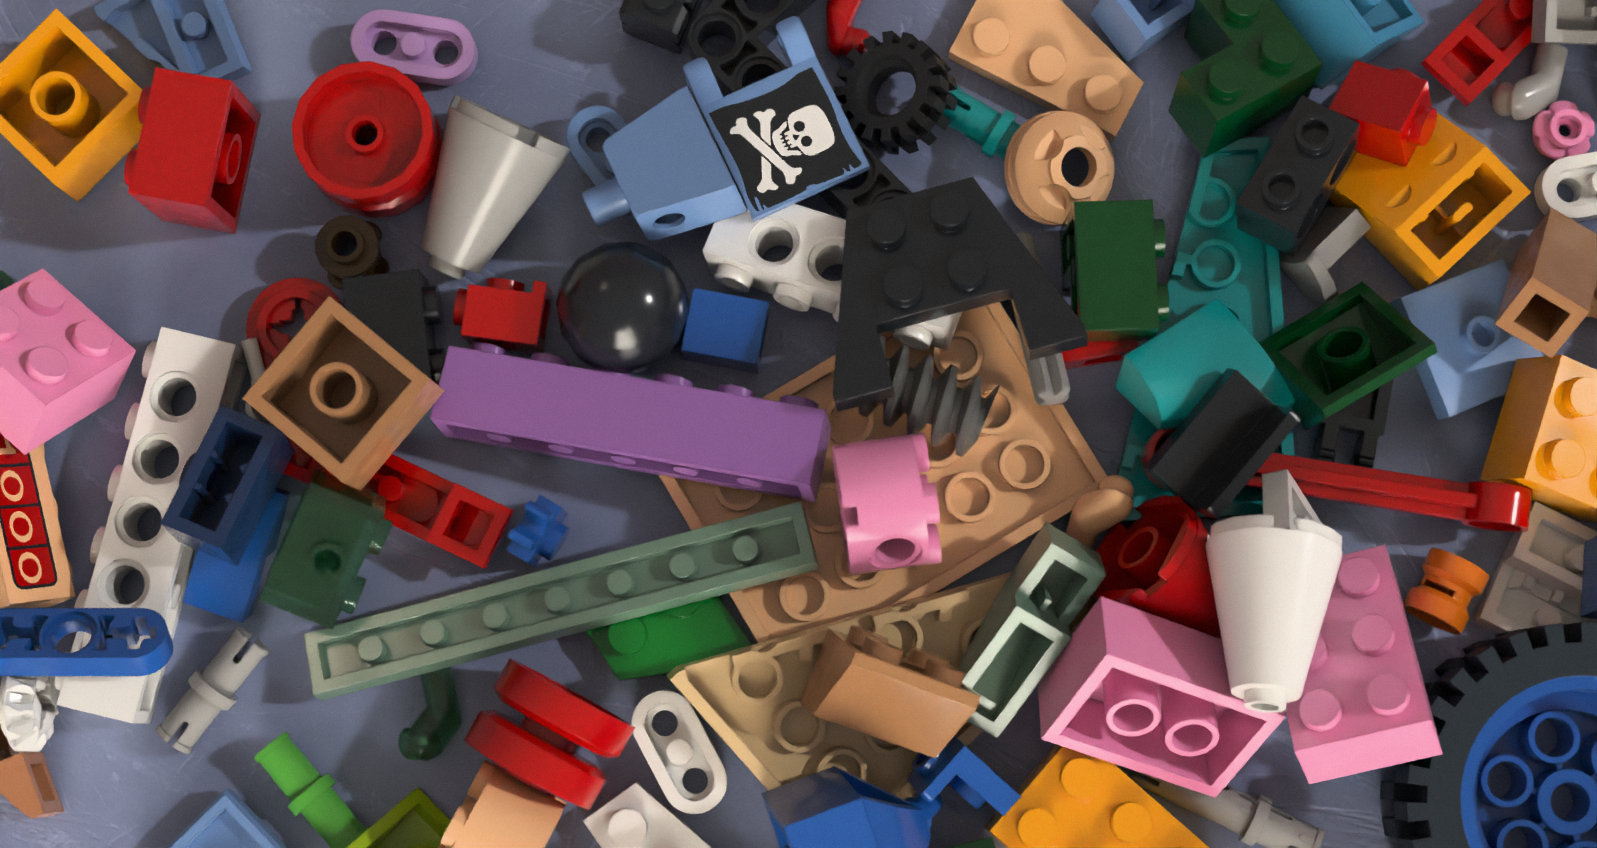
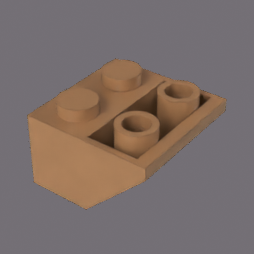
[800,625,981,758]

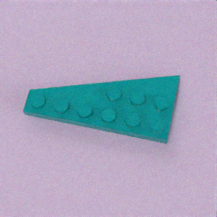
[1117,136,1295,523]

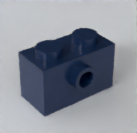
[160,405,295,566]

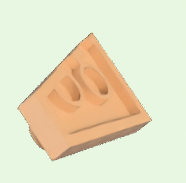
[947,0,1144,143]

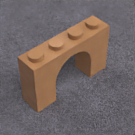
[1495,207,1597,358]

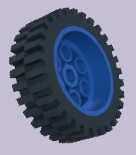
[1380,622,1597,848]

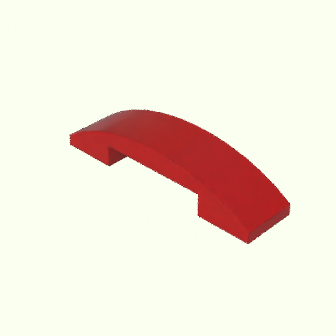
[1421,0,1533,107]
[274,426,514,569]

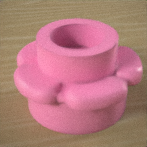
[1532,100,1595,160]

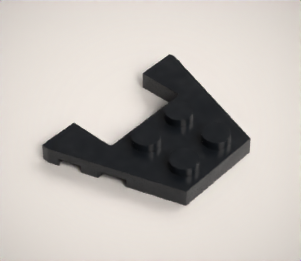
[833,177,1088,412]

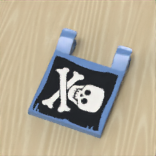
[683,16,870,222]

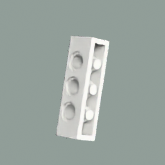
[703,186,962,350]

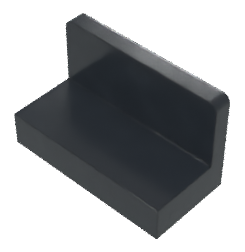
[1143,368,1301,519]

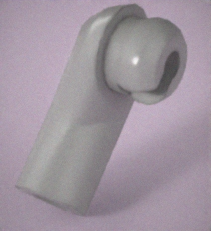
[1492,43,1568,121]

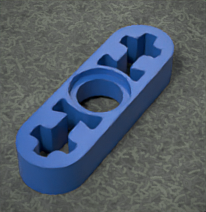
[0,608,173,676]

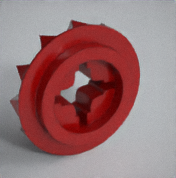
[246,277,345,368]

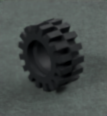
[834,31,957,155]

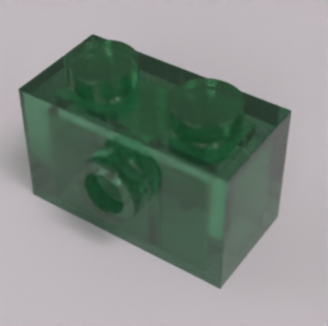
[259,468,393,630]

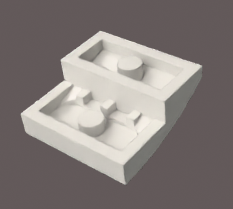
[1472,501,1597,634]

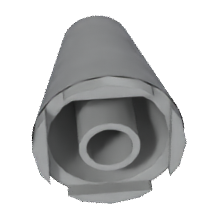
[421,95,571,280]

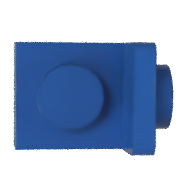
[907,735,1021,816]

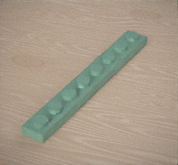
[304,501,819,701]

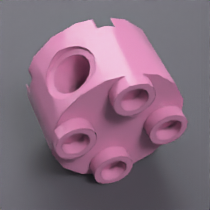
[832,433,942,575]

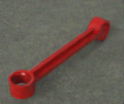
[1141,428,1532,532]

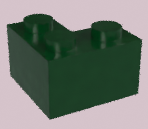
[1168,0,1323,158]
[1059,199,1169,342]

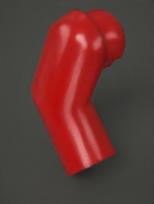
[826,0,870,61]

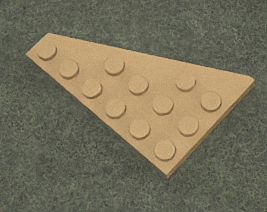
[667,571,1098,799]

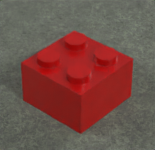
[124,67,261,234]

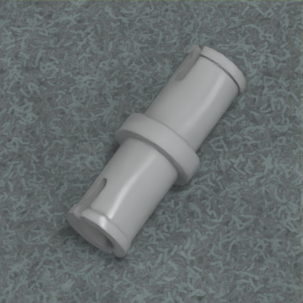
[156,626,270,754]

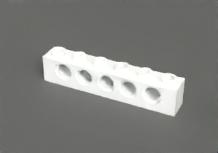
[55,327,247,724]

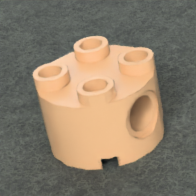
[438,760,566,848]

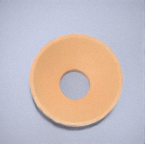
[1004,111,1115,225]

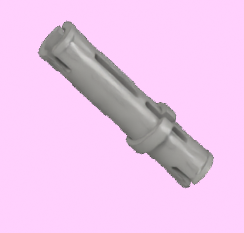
[1129,770,1325,848]

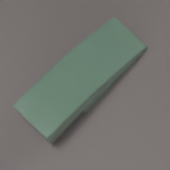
[958,522,1107,738]

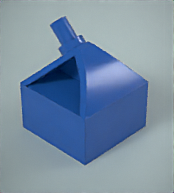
[761,766,943,848]

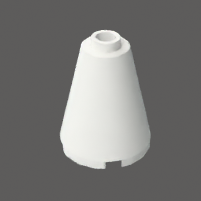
[1205,514,1343,713]

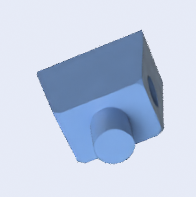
[581,86,747,241]

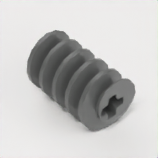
[859,335,1000,457]

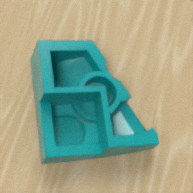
[1115,298,1295,430]

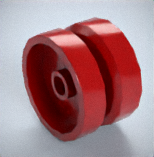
[292,61,444,218]
[464,658,636,810]

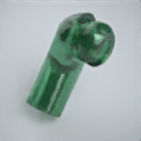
[398,667,462,761]

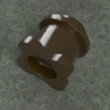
[315,215,390,290]

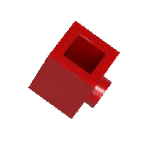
[1329,60,1437,167]

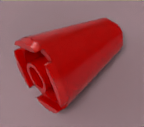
[1093,495,1222,639]

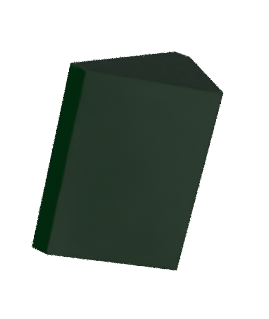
[1259,281,1437,431]

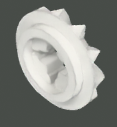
[0,649,60,753]

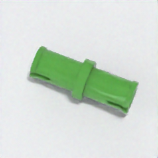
[254,732,368,848]

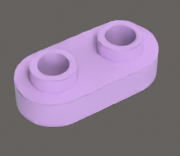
[350,9,478,86]

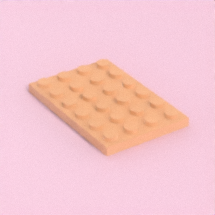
[659,302,1107,643]

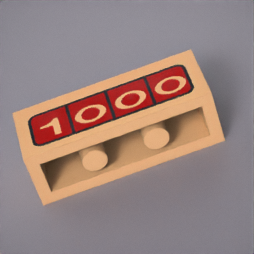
[0,433,76,609]

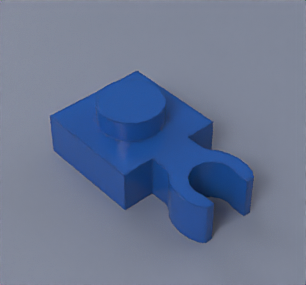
[506,495,570,567]

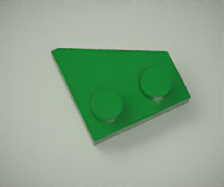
[586,596,752,681]

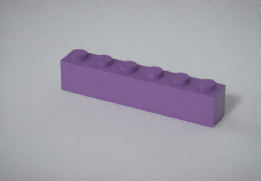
[430,342,831,503]

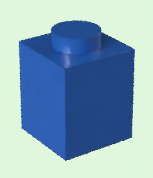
[679,288,770,374]

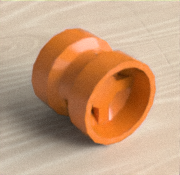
[1403,548,1490,635]

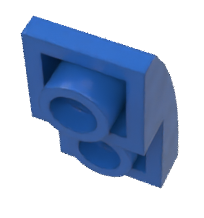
[182,488,291,623]

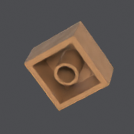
[242,296,445,491]

